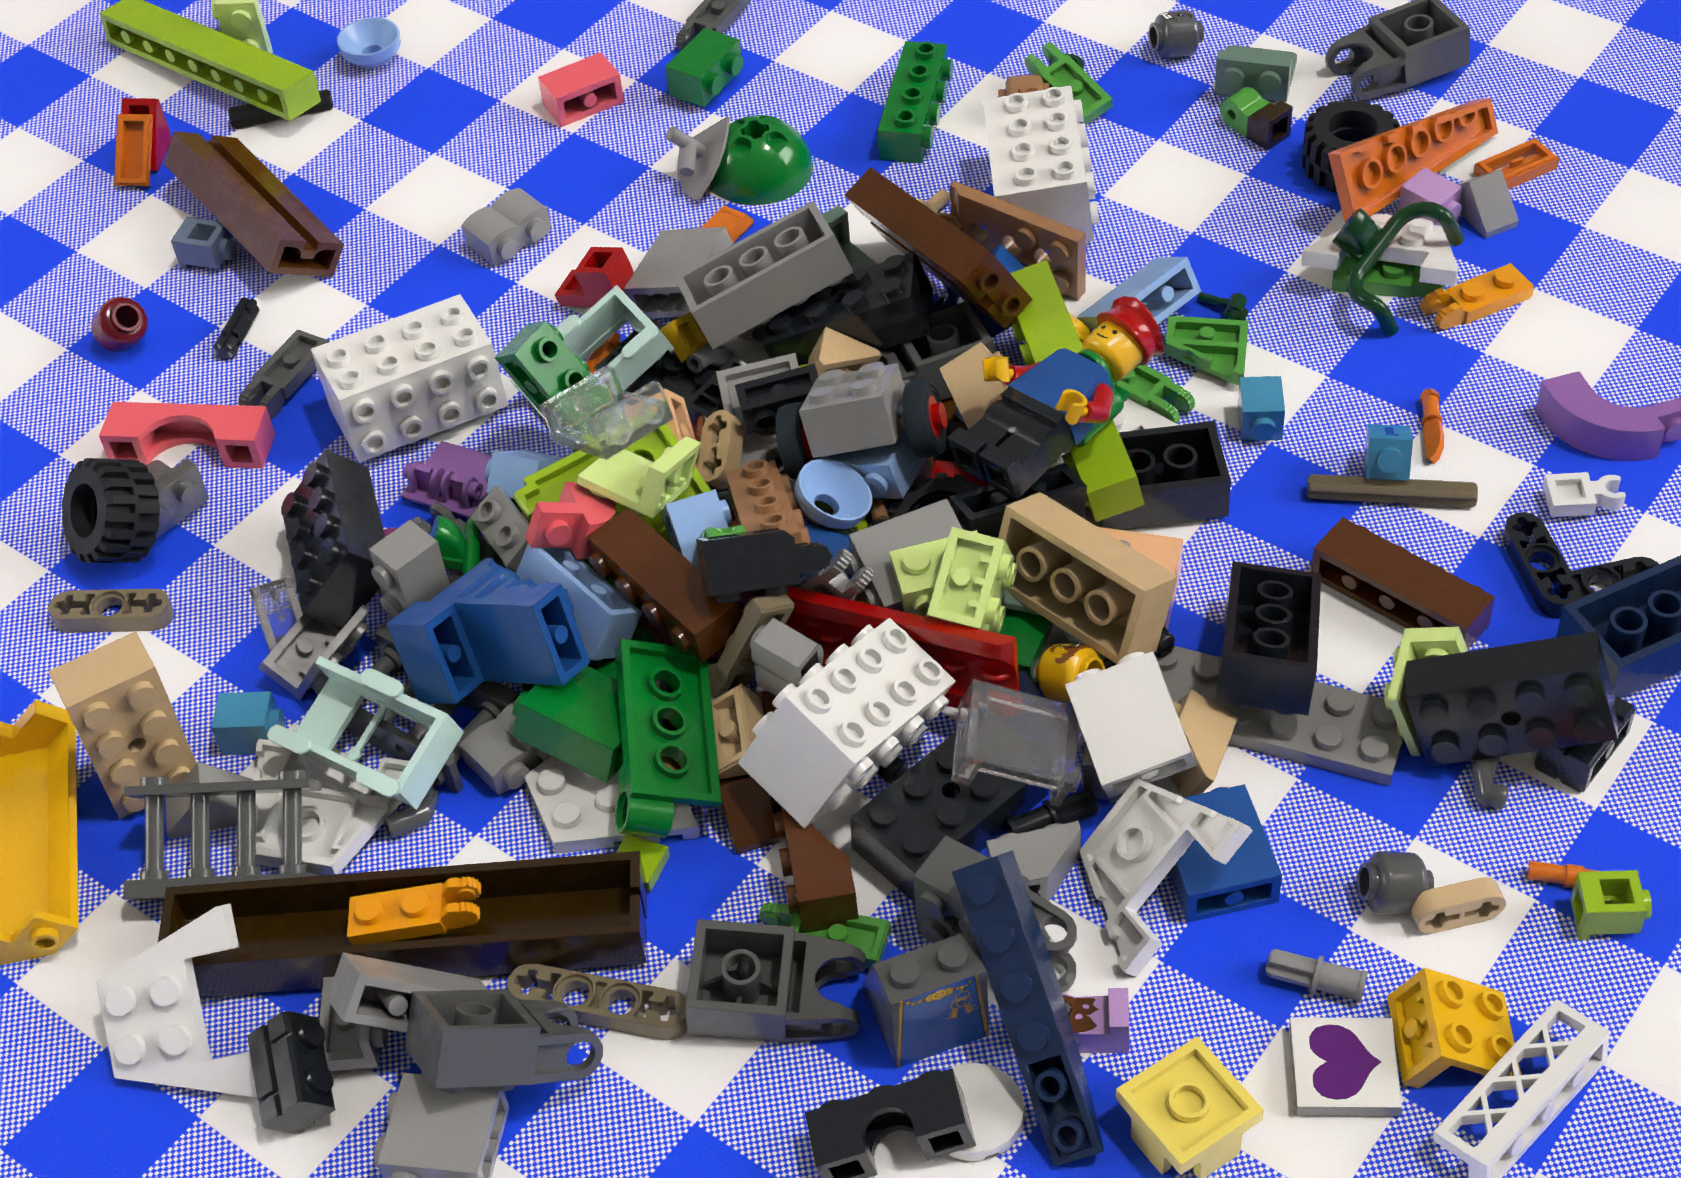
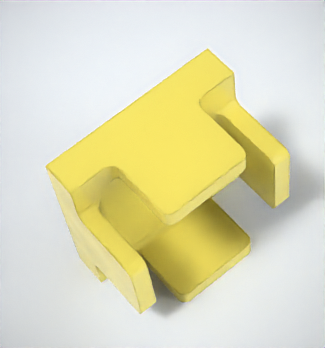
[1116,1036,1264,1178]

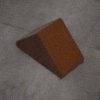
[719,774,781,855]

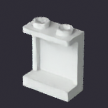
[1065,651,1197,798]

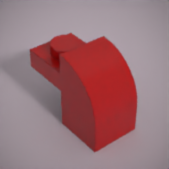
[554,247,634,307]

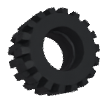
[1302,99,1400,192]
[62,458,160,563]

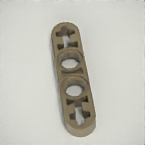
[507,964,687,1040]

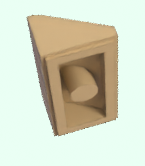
[712,684,764,779]

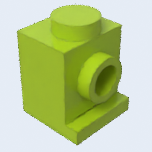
[1570,870,1652,940]

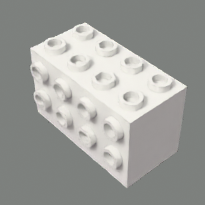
[982,85,1100,242]
[311,294,509,462]
[737,618,956,829]

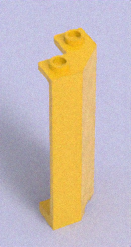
[0,700,78,965]

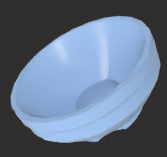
[337,17,401,70]
[794,459,872,529]

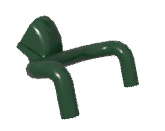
[1332,201,1464,336]

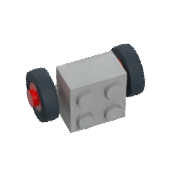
[776,362,947,480]

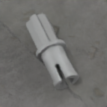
[1266,949,1368,1003]

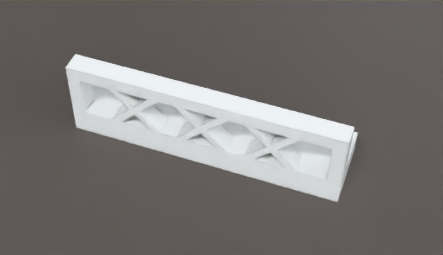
[1433,999,1610,1178]

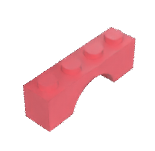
[99,402,275,469]

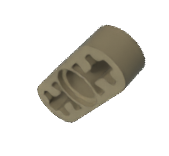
[48,588,174,633]

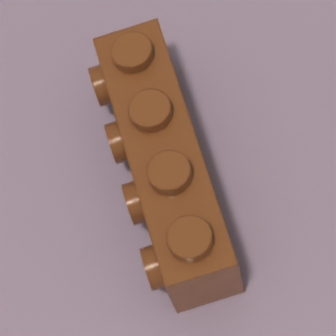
[725,460,810,544]

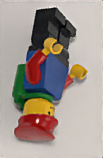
[947,296,1164,500]

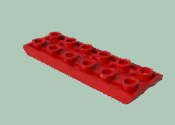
[785,586,1021,719]

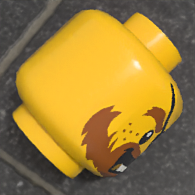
[1035,644,1105,703]

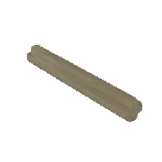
[1307,474,1478,507]

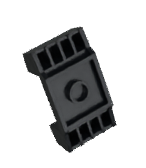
[596,319,747,423]

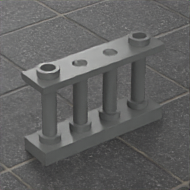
[315,622,519,793]
[124,770,321,901]

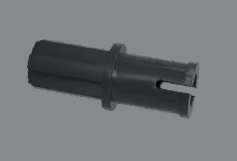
[1005,790,1099,834]

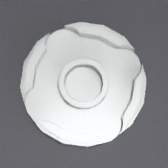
[948,1062,1025,1162]

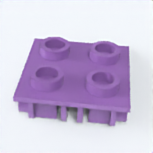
[401,441,492,518]

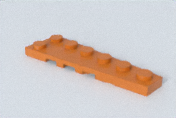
[1328,98,1498,223]

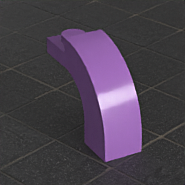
[1535,371,1681,461]

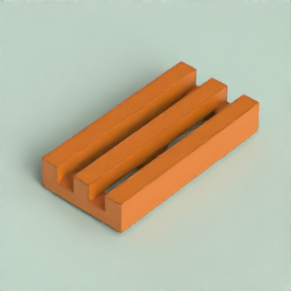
[1473,138,1559,189]

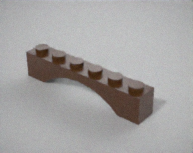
[761,691,859,932]

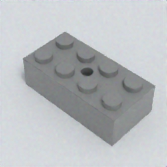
[674,201,853,350]

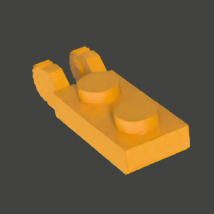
[1419,263,1534,330]
[347,876,481,945]

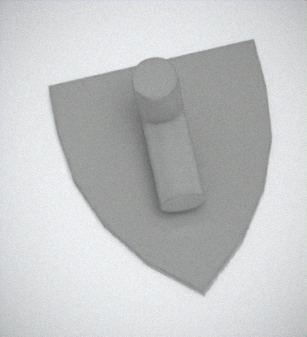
[666,116,730,202]

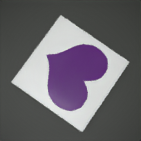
[1289,1017,1402,1116]

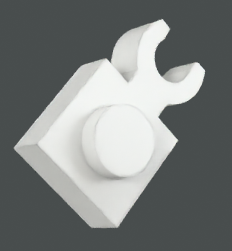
[1543,472,1626,517]

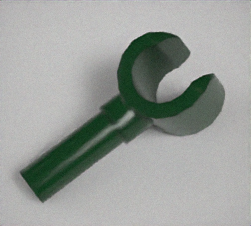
[1197,292,1248,320]

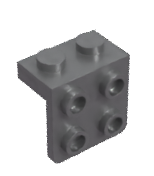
[146,458,209,539]
[259,604,370,700]

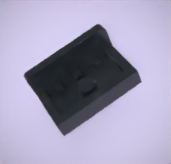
[735,364,819,434]

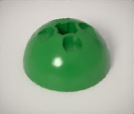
[709,115,813,205]

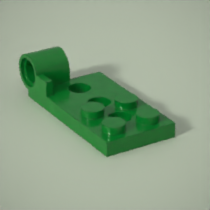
[615,639,722,838]

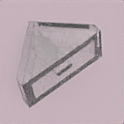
[249,575,303,652]

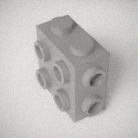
[374,1072,509,1178]

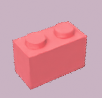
[538,52,624,127]

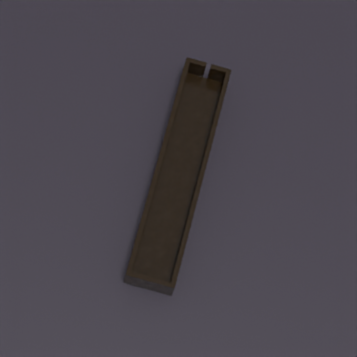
[158,851,647,997]

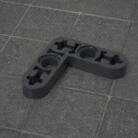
[1502,512,1659,619]

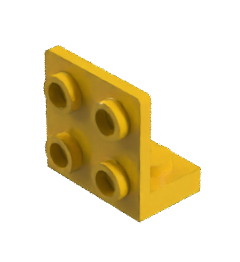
[1387,967,1521,1089]

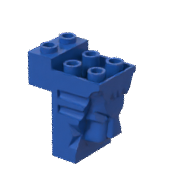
[386,558,590,704]

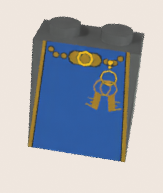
[862,931,989,1068]

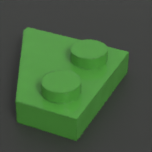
[1165,316,1249,385]

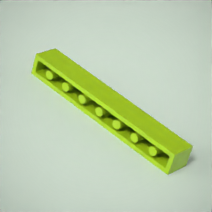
[99,0,321,121]
[1010,260,1145,522]

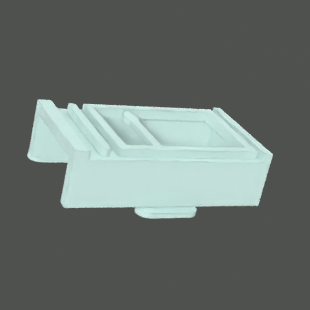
[510,285,675,445]
[267,656,464,810]

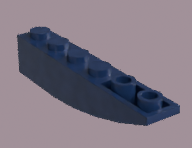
[952,850,1104,1167]

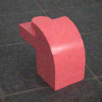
[525,482,616,559]

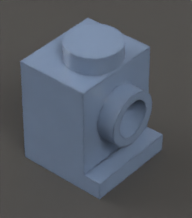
[171,217,236,269]

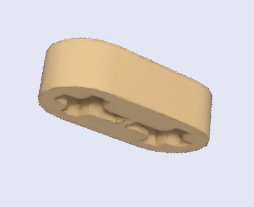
[697,410,744,490]
[1411,877,1506,934]

